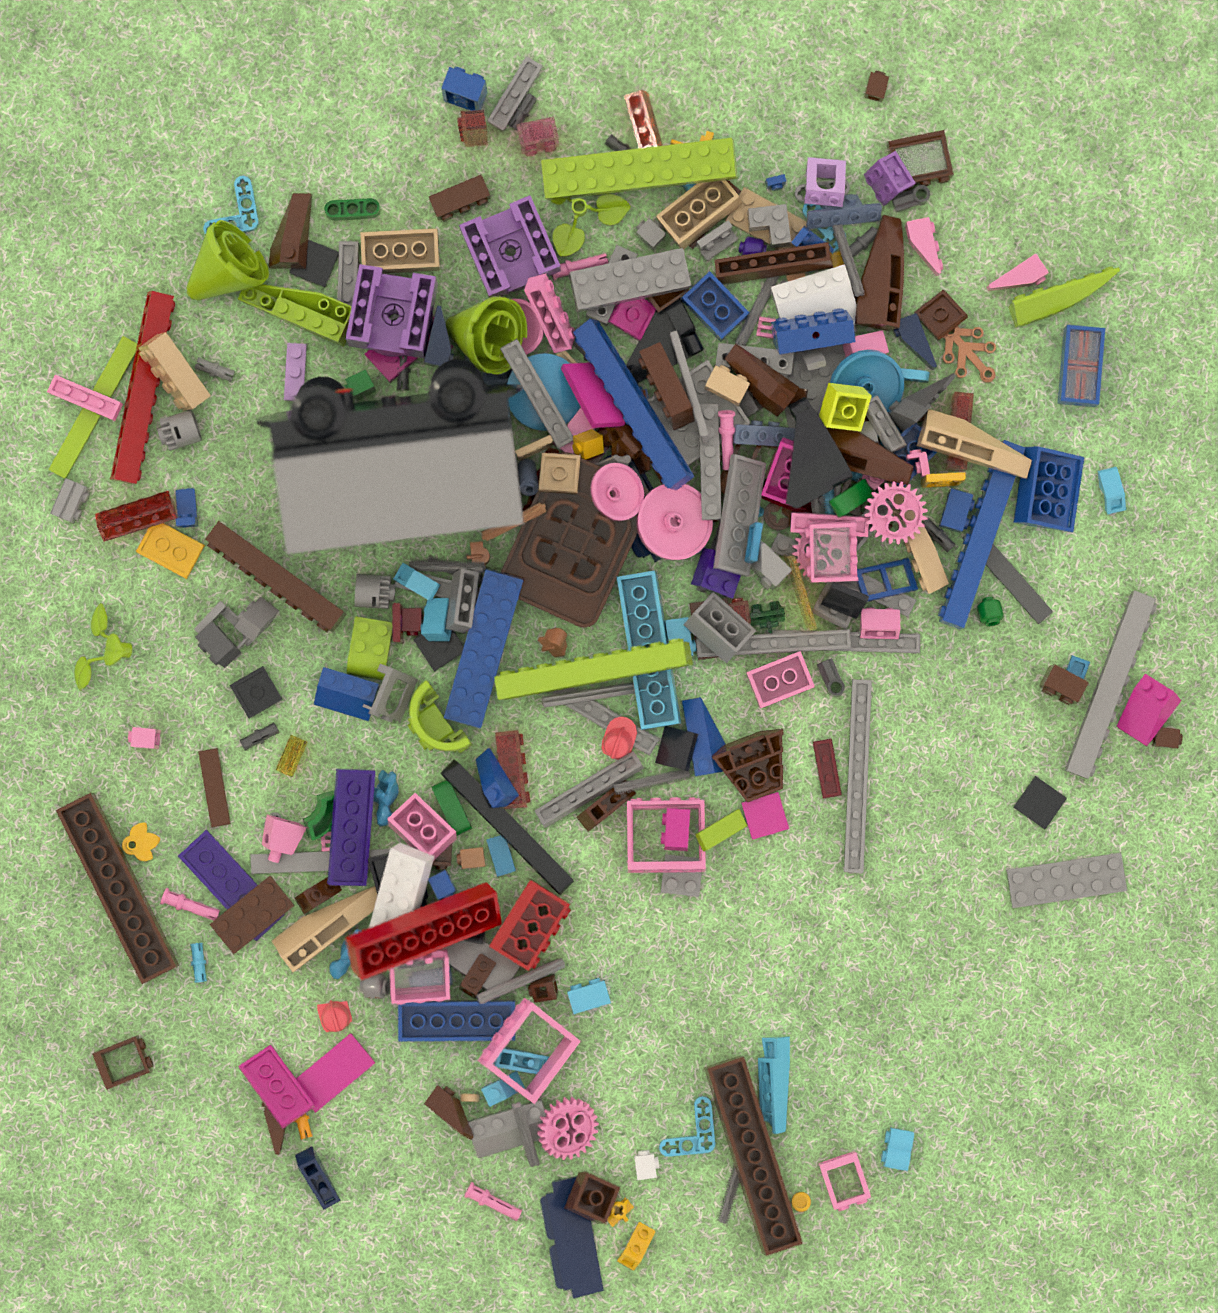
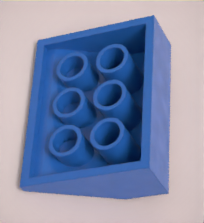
[1013,446,1084,533]

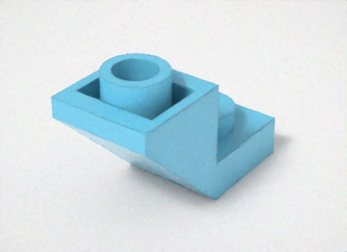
[1098,467,1126,514]
[393,563,440,601]

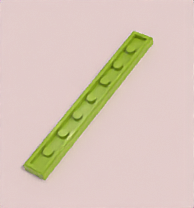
[48,336,137,479]

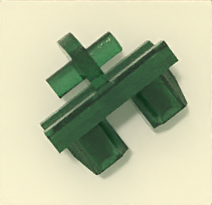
[750,601,785,634]

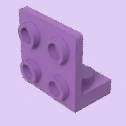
[864,151,916,206]

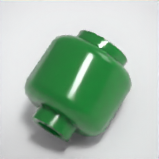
[977,597,1004,627]

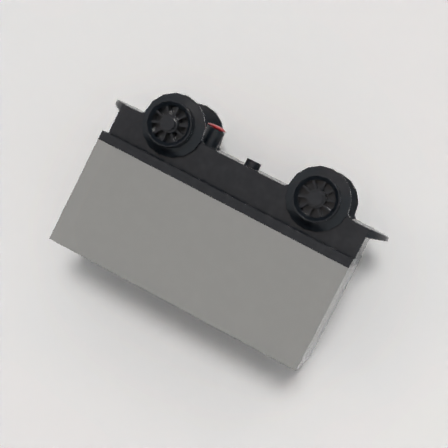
[256,359,523,554]

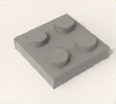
[661,854,702,897]

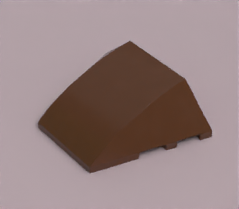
[711,728,783,803]

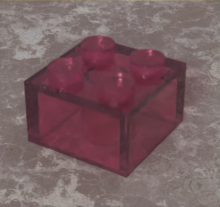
[516,117,559,156]

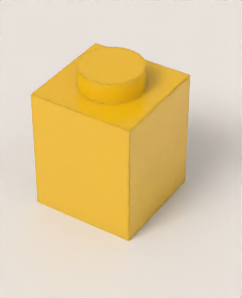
[572,429,604,460]

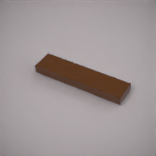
[198,748,231,828]

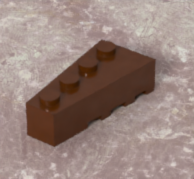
[638,342,695,430]

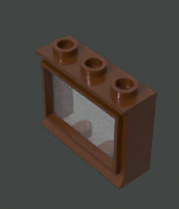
[887,130,954,191]

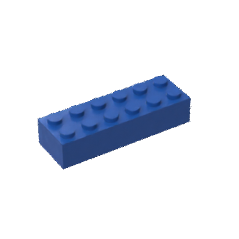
[398,1000,516,1042]

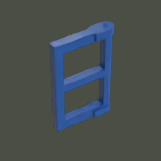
[856,558,918,602]

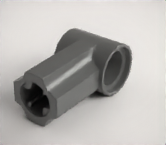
[892,185,930,212]
[817,658,845,697]

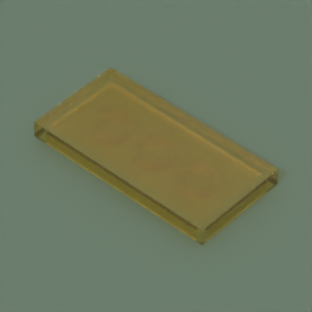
[783,553,817,631]

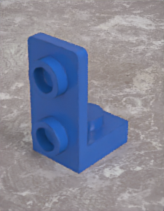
[791,226,834,252]
[175,488,198,528]

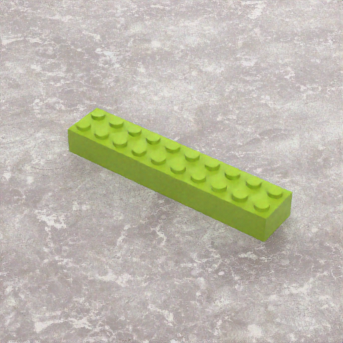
[541,138,738,201]
[494,638,693,700]

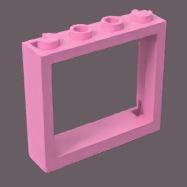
[627,797,706,873]
[477,998,581,1104]

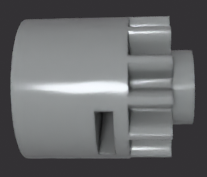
[157,409,202,451]
[355,574,395,609]

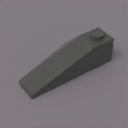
[888,373,956,432]

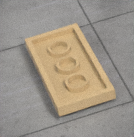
[725,187,807,250]

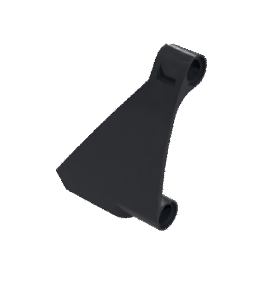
[626,298,704,383]
[785,397,852,509]

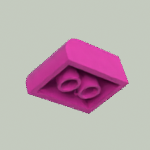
[761,437,794,504]

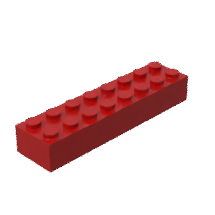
[345,882,502,981]

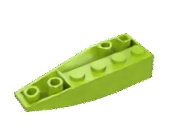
[1008,266,1120,328]
[238,284,352,347]

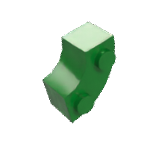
[303,790,335,841]

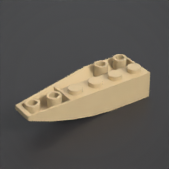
[917,409,1032,479]
[884,482,949,594]
[272,886,378,972]

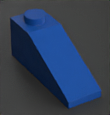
[475,748,519,808]

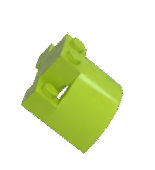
[407,680,473,754]

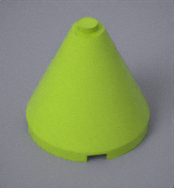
[186,220,269,301]
[445,296,527,374]

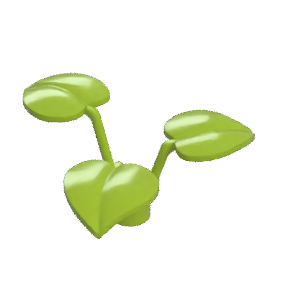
[550,194,631,257]
[74,603,132,691]

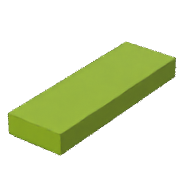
[695,809,747,852]

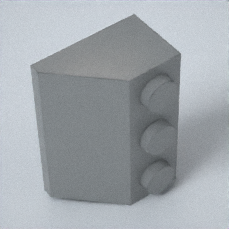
[684,592,756,664]

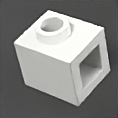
[634,1150,659,1180]

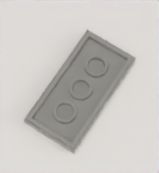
[440,941,520,999]

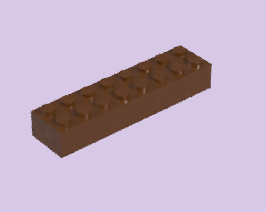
[205,520,346,632]

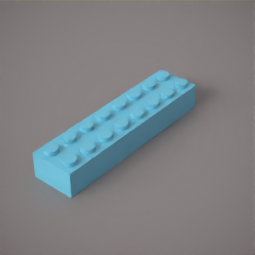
[617,570,681,730]

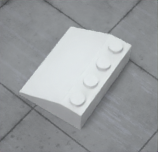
[771,264,857,325]

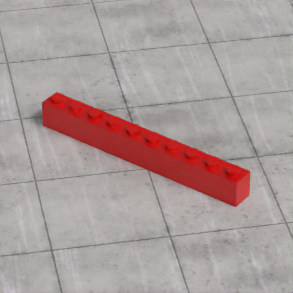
[110,291,175,484]

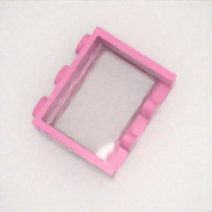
[805,520,858,582]
[389,949,450,1005]

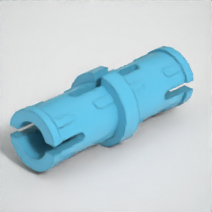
[190,943,207,983]

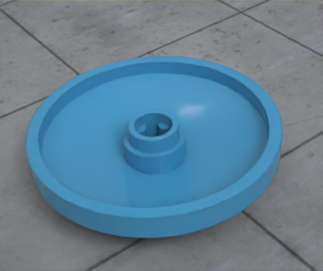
[830,350,904,412]
[507,353,580,431]

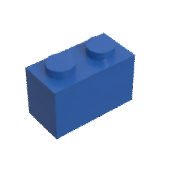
[939,488,975,533]
[428,870,458,900]

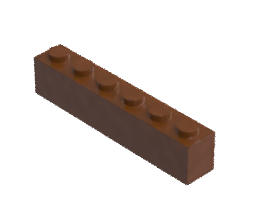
[714,242,833,285]

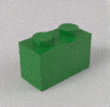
[344,369,376,401]

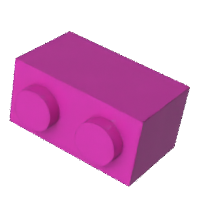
[661,808,690,851]

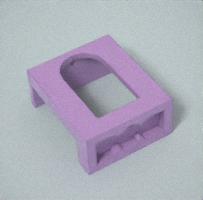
[804,157,846,207]

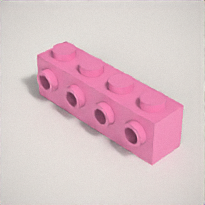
[524,273,576,353]

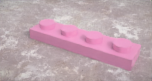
[47,375,123,421]
[790,512,869,537]

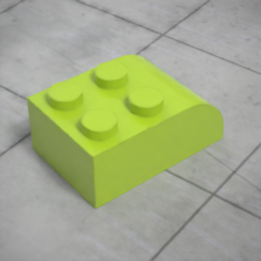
[347,616,392,680]

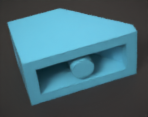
[481,1071,525,1107]

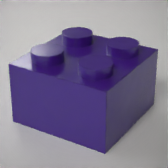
[691,548,741,599]

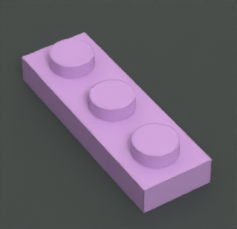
[284,343,307,401]

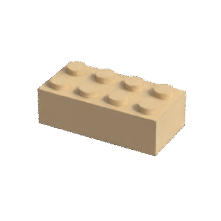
[656,180,742,250]
[360,228,440,274]
[139,332,211,411]

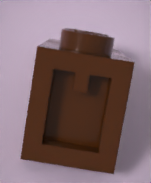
[294,877,342,914]
[459,953,496,999]

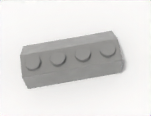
[468,1098,546,1158]

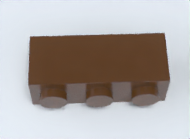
[428,175,491,222]

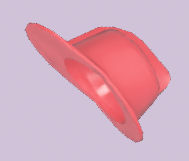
[601,716,637,760]
[317,1000,352,1032]

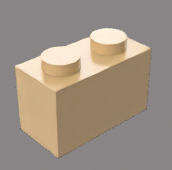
[704,365,750,406]

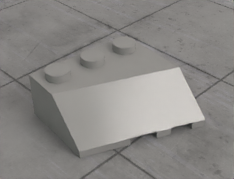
[750,541,792,591]

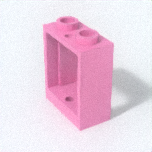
[818,1151,871,1211]

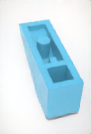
[493,1047,549,1074]

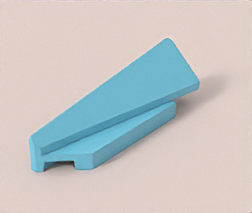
[758,1037,790,1134]

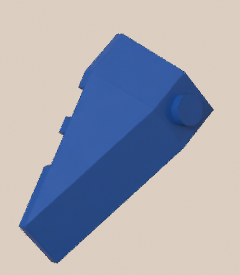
[682,697,726,776]

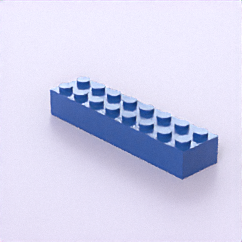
[444,568,524,729]

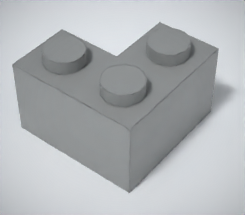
[747,204,791,248]

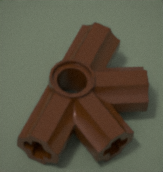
[598,423,643,460]

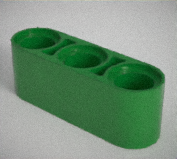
[324,198,381,221]
[828,478,873,518]
[431,780,472,836]

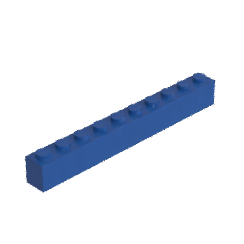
[573,318,695,490]
[938,440,1025,629]

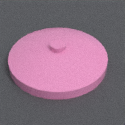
[636,484,713,560]

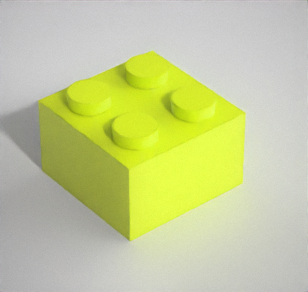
[819,383,872,432]

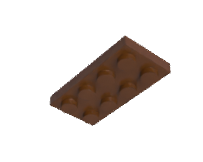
[209,875,295,954]

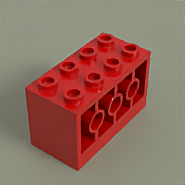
[489,879,571,971]

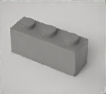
[445,568,479,633]

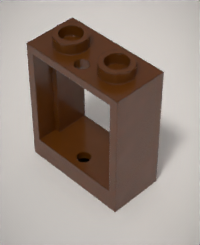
[92,1035,154,1090]

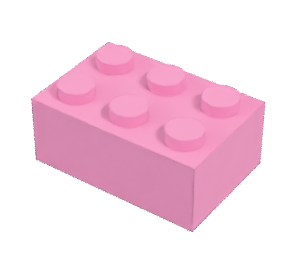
[746,651,815,709]
[387,793,457,861]

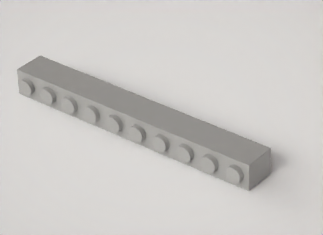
[1064,590,1157,779]

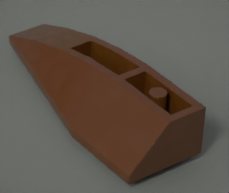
[855,215,904,331]
[817,414,914,485]

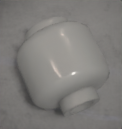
[360,974,390,999]

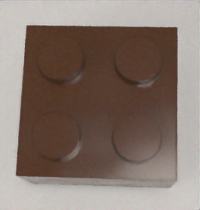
[1039,664,1089,705]
[565,1172,620,1224]

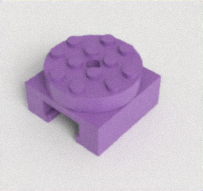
[459,195,561,298]
[346,264,438,359]

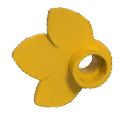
[122,822,160,861]

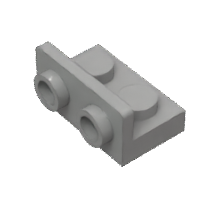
[696,220,738,261]

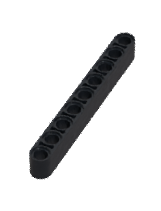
[440,759,574,895]

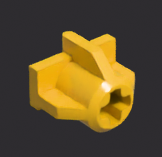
[607,1198,634,1227]

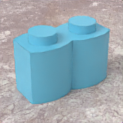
[881,1127,914,1171]

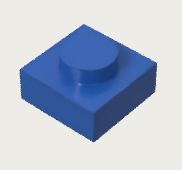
[765,174,786,191]

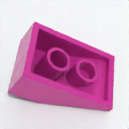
[1116,674,1181,747]

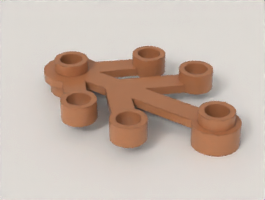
[942,326,996,383]

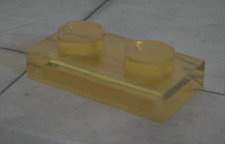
[276,735,307,777]

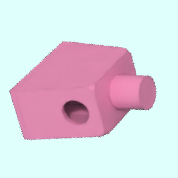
[262,814,307,863]

